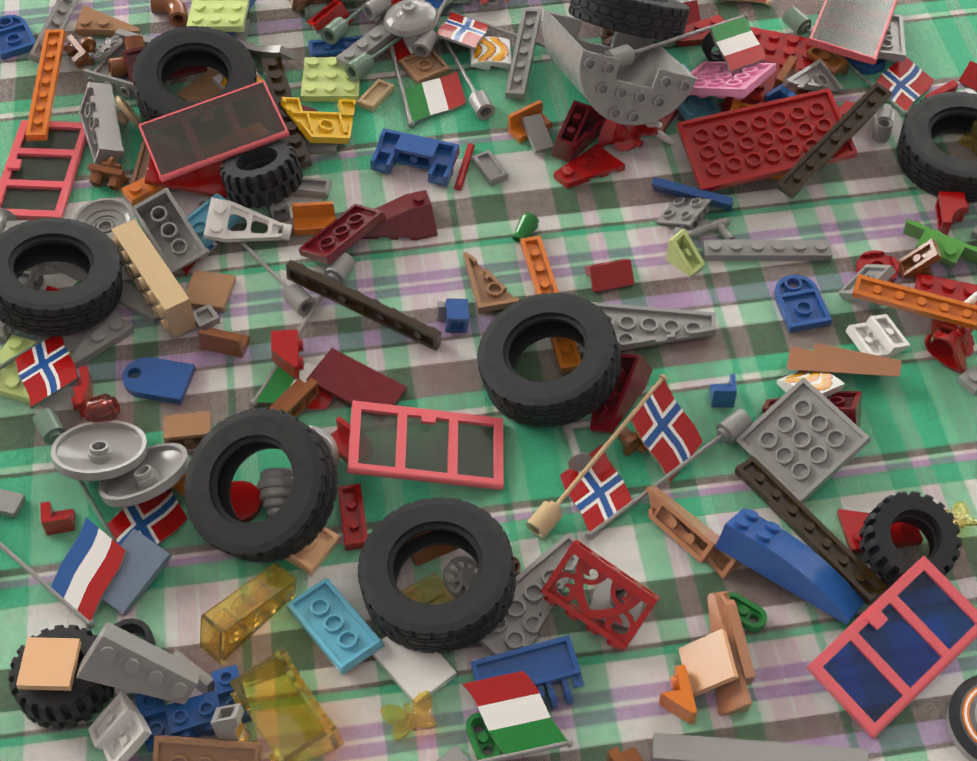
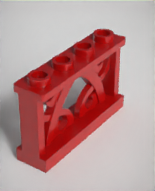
[540,540,661,650]

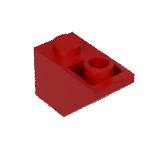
[271,330,304,379]

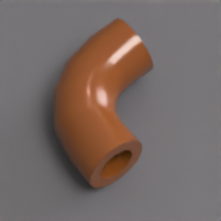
[150,0,188,27]
[108,35,145,77]

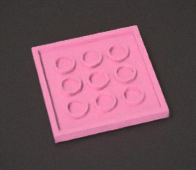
[688,61,776,99]

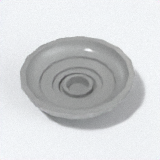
[383,0,439,37]
[73,198,135,239]

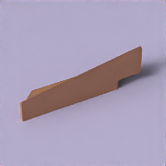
[787,343,902,377]
[646,486,742,579]
[707,591,756,716]

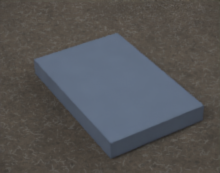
[102,529,172,616]

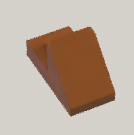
[897,238,942,279]

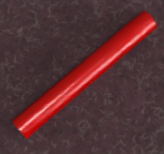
[454,143,475,191]

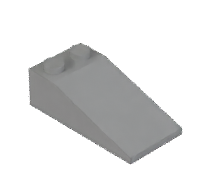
[131,187,209,274]

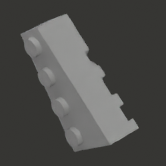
[79,82,124,165]
[76,622,200,704]

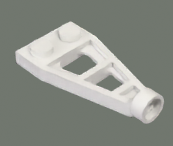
[203,198,292,242]

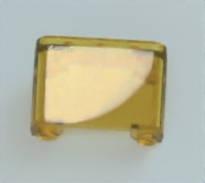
[229,647,344,761]

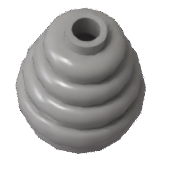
[257,468,293,518]

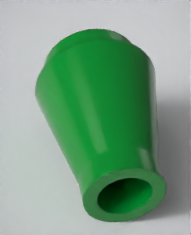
[512,213,539,244]

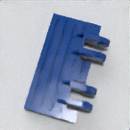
[470,635,584,709]

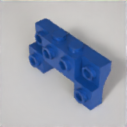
[370,128,460,186]
[134,664,252,753]

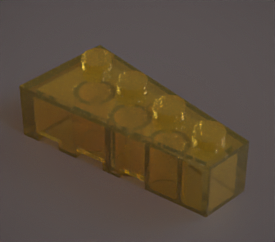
[200,562,297,665]

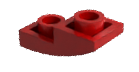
[71,366,93,418]

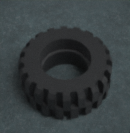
[220,140,303,209]
[859,491,962,591]
[8,625,114,729]

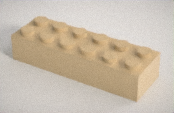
[111,219,197,339]

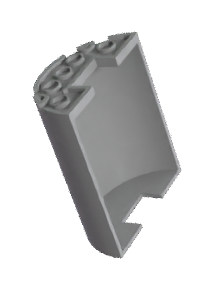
[542,10,697,125]

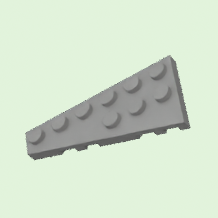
[580,302,716,357]
[479,532,579,655]

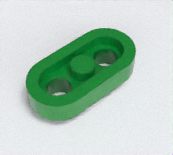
[729,592,767,632]
[466,713,501,760]

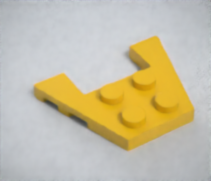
[280,97,356,144]

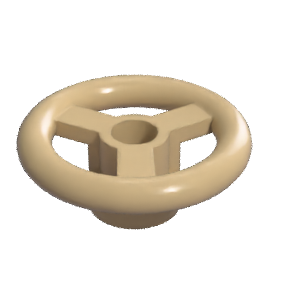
[115,96,143,128]

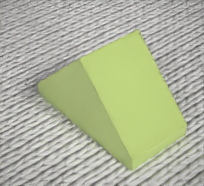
[666,229,705,276]

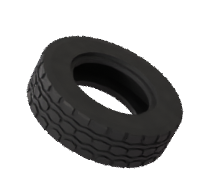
[568,0,690,42]
[133,26,257,141]
[896,92,977,203]
[0,218,123,337]
[477,293,621,428]
[184,408,338,563]
[358,497,516,653]

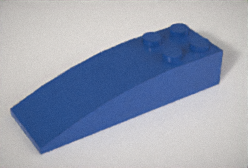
[715,508,865,625]

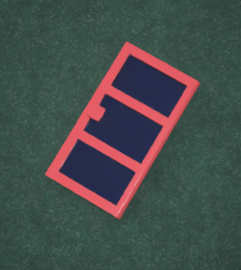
[805,556,977,739]

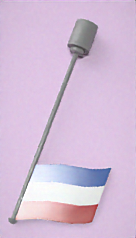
[0,517,127,629]

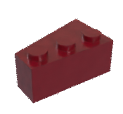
[551,100,607,162]

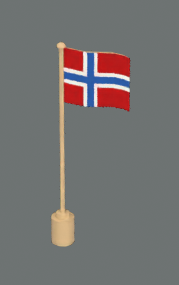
[526,374,703,539]

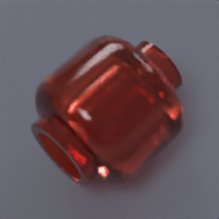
[84,393,120,423]

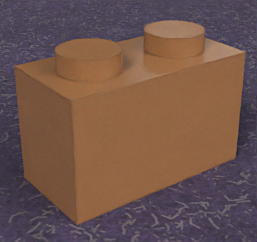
[164,411,214,450]

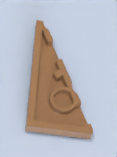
[75,6,141,36]
[463,252,519,313]

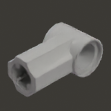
[872,104,895,143]

